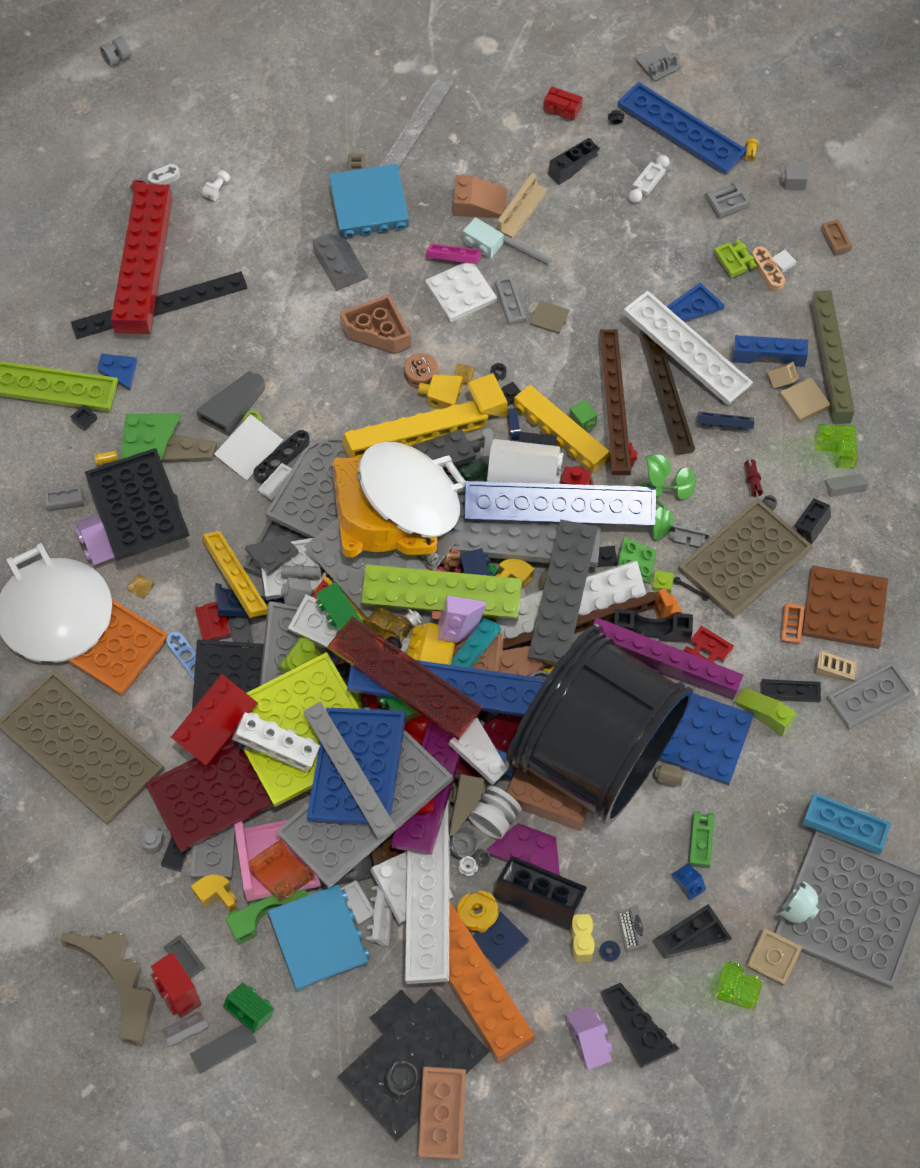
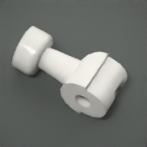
[202,170,230,201]

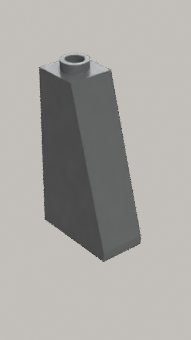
[197,371,265,436]

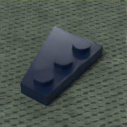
[214,583,274,618]

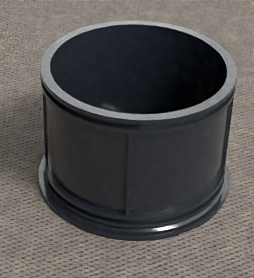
[505,624,693,826]

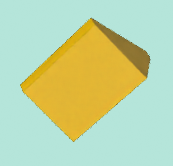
[467,373,508,418]

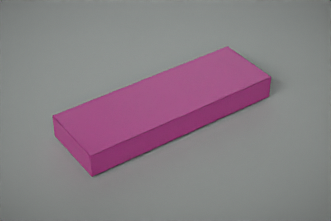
[426,243,482,264]

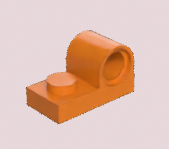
[653,588,683,619]

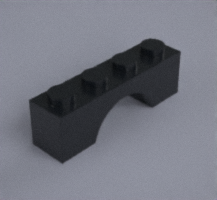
[613,609,693,642]

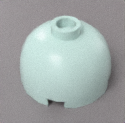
[779,881,819,923]

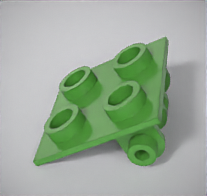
[618,537,656,584]

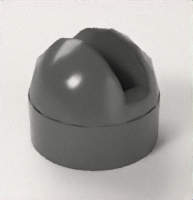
[762,495,777,511]
[473,849,491,867]

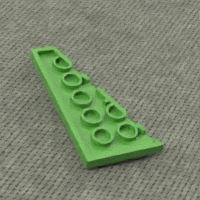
[120,414,181,460]

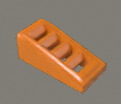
[781,603,805,644]

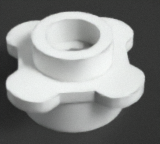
[404,609,422,628]

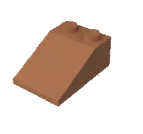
[454,175,507,218]

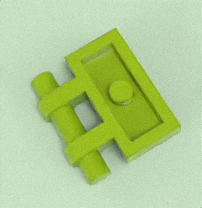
[714,240,757,278]

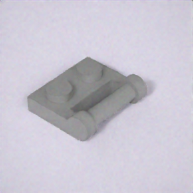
[705,181,751,218]
[479,428,494,478]

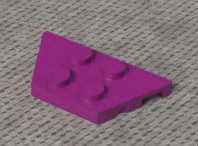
[486,823,560,875]

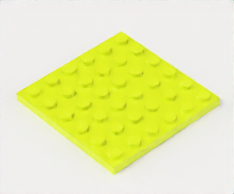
[234,652,360,807]

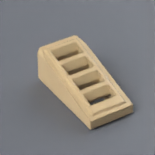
[815,651,857,681]

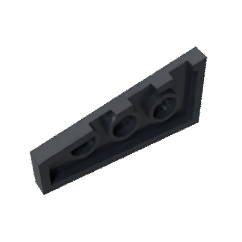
[601,982,680,1068]

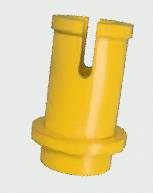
[745,138,759,161]
[94,450,118,466]

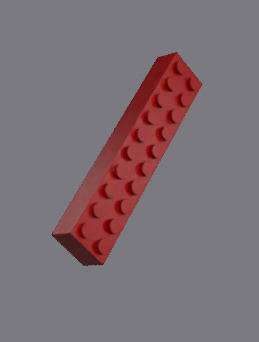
[111,184,173,334]

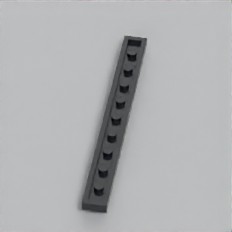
[71,271,247,340]

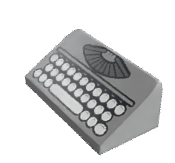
[617,905,647,952]

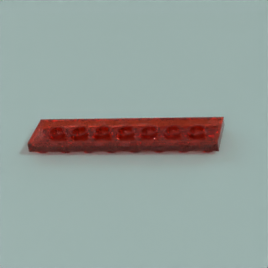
[328,616,483,741]

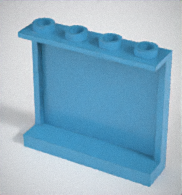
[329,163,409,238]
[268,884,370,993]

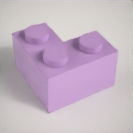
[75,514,115,565]
[566,1006,613,1070]

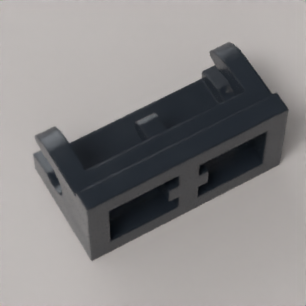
[795,498,831,544]

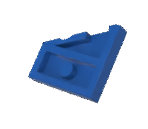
[97,353,138,390]

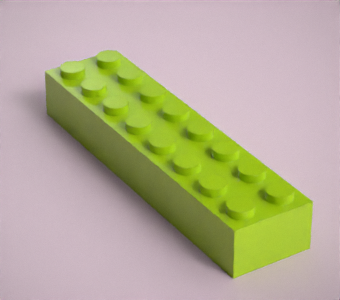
[361,564,522,621]

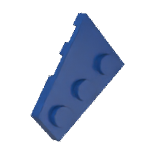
[666,282,725,322]

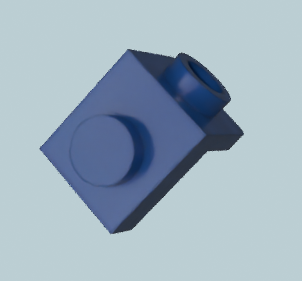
[672,863,706,900]

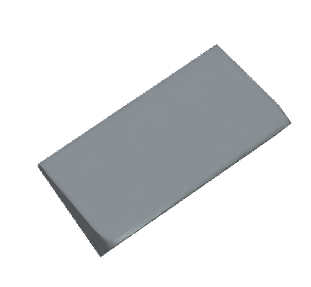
[825,473,868,497]

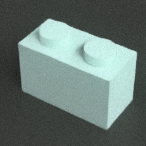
[463,217,504,258]

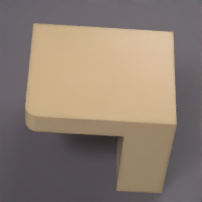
[768,362,799,388]

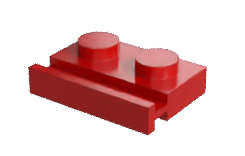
[195,602,231,641]

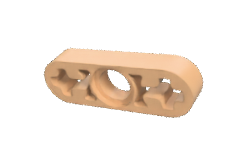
[752,247,785,291]

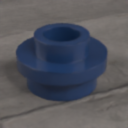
[599,941,620,962]

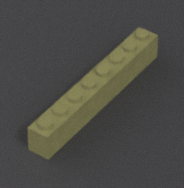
[811,290,855,424]

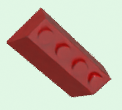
[171,674,258,766]

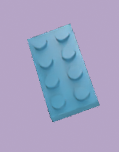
[803,793,891,855]

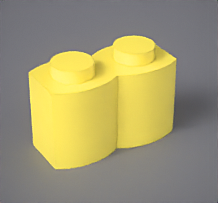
[571,914,594,963]

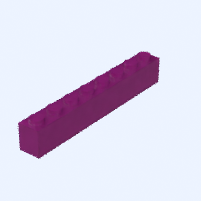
[594,617,744,700]

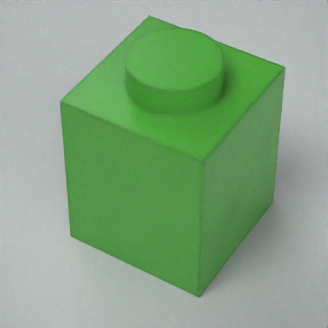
[569,400,598,431]

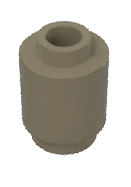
[654,762,685,787]

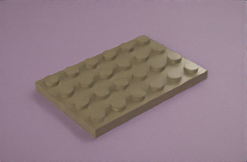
[678,498,813,619]

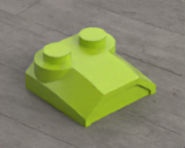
[278,636,322,673]

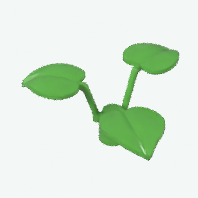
[640,455,696,541]

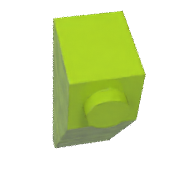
[734,687,796,736]

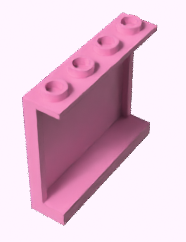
[234,819,320,901]

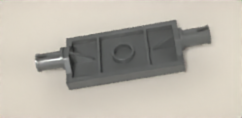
[411,429,484,471]

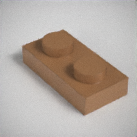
[821,219,852,255]

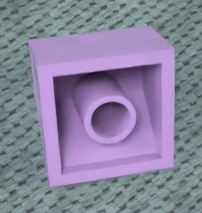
[438,595,486,643]

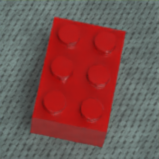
[150,952,202,1019]

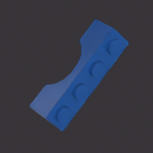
[732,335,808,367]

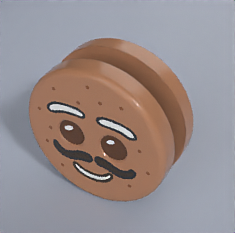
[404,353,438,389]

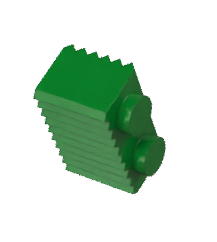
[223,982,274,1033]

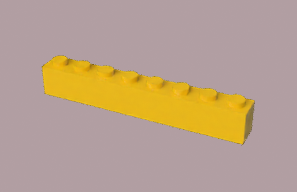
[342,401,489,458]

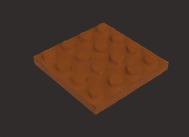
[802,565,888,649]

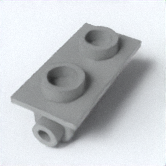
[669,523,710,547]

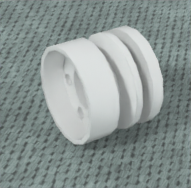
[468,785,522,840]

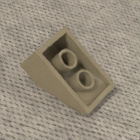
[449,774,485,836]

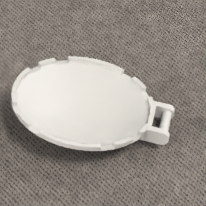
[358,442,466,538]
[0,543,112,663]

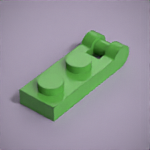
[689,811,714,868]

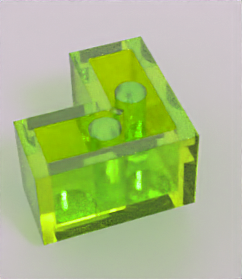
[815,424,858,468]
[713,962,763,1011]

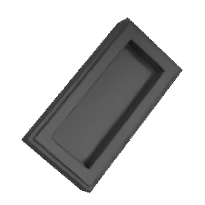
[163,935,205,979]

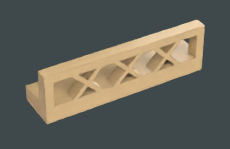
[497,173,547,239]

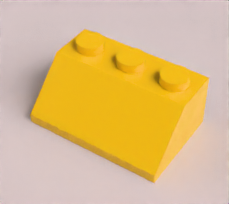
[405,622,456,665]

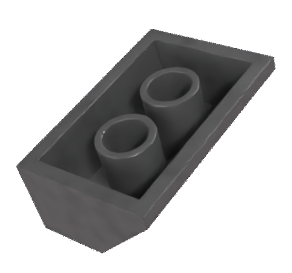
[313,234,368,291]

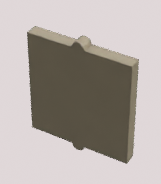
[530,300,569,334]

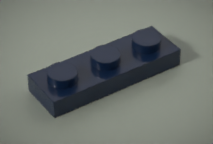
[698,411,754,431]

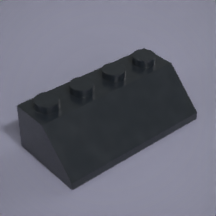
[493,855,587,929]

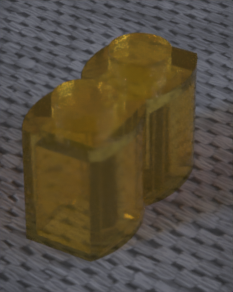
[365,607,411,643]

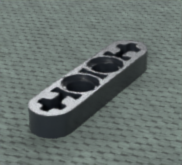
[253,430,310,484]

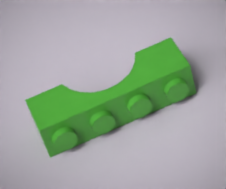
[226,890,308,945]

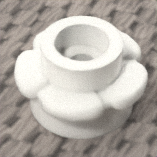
[458,856,478,876]

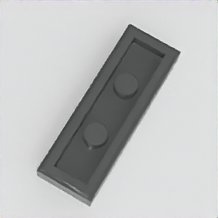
[190,1024,257,1074]

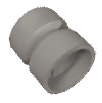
[100,36,131,66]

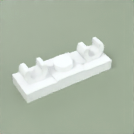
[366,886,392,947]

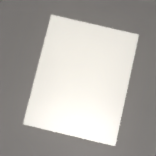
[214,414,283,480]

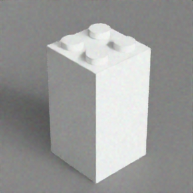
[487,439,563,484]

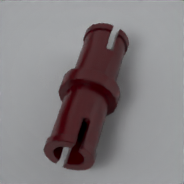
[744,459,763,497]

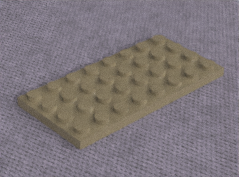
[0,670,165,825]

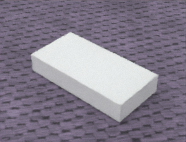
[258,463,292,500]
[340,880,373,926]

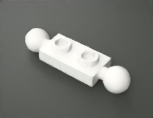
[629,155,669,203]

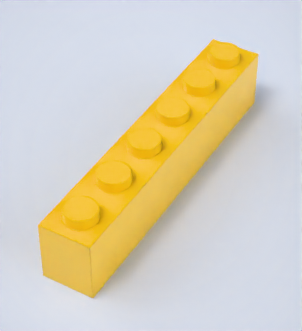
[514,385,610,474]

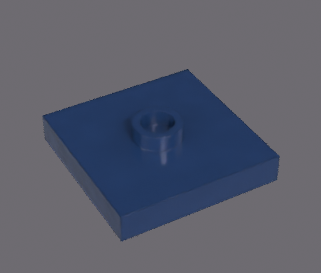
[472,911,529,969]

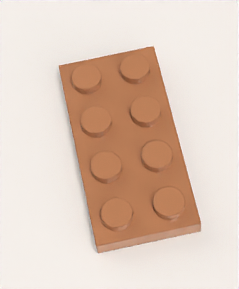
[417,1067,466,1159]

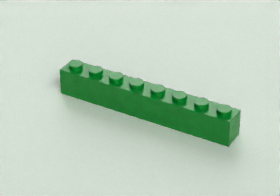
[315,582,421,724]

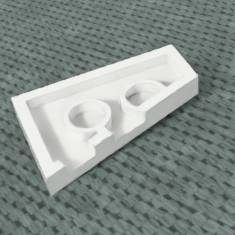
[448,716,508,785]

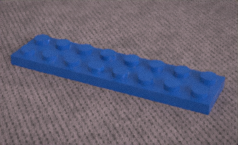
[617,81,747,175]

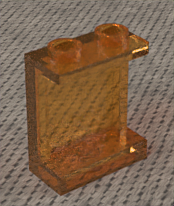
[248,839,313,902]

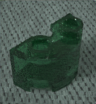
[450,459,488,481]

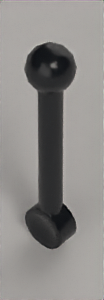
[674,577,709,601]

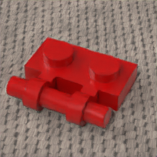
[684,626,734,664]

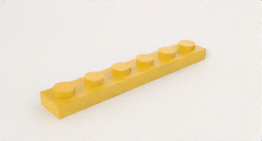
[202,531,268,618]

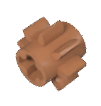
[439,545,461,569]

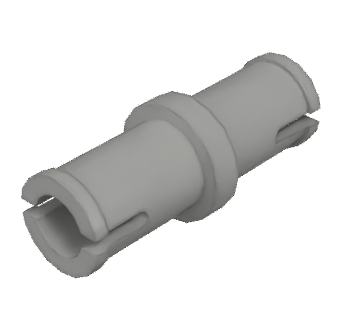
[281,564,321,579]

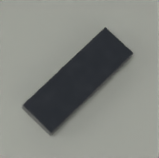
[761,679,821,702]

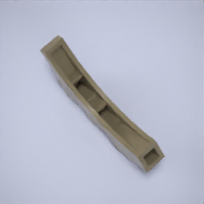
[60,931,156,1047]

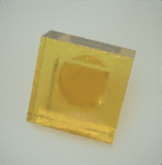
[454,363,475,385]
[127,573,155,599]

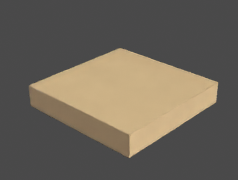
[780,377,831,422]
[747,928,803,985]

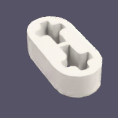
[148,164,180,184]

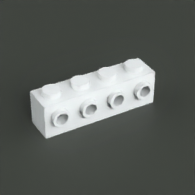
[233,712,320,772]

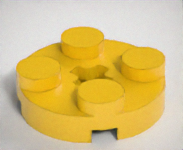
[457,891,499,933]

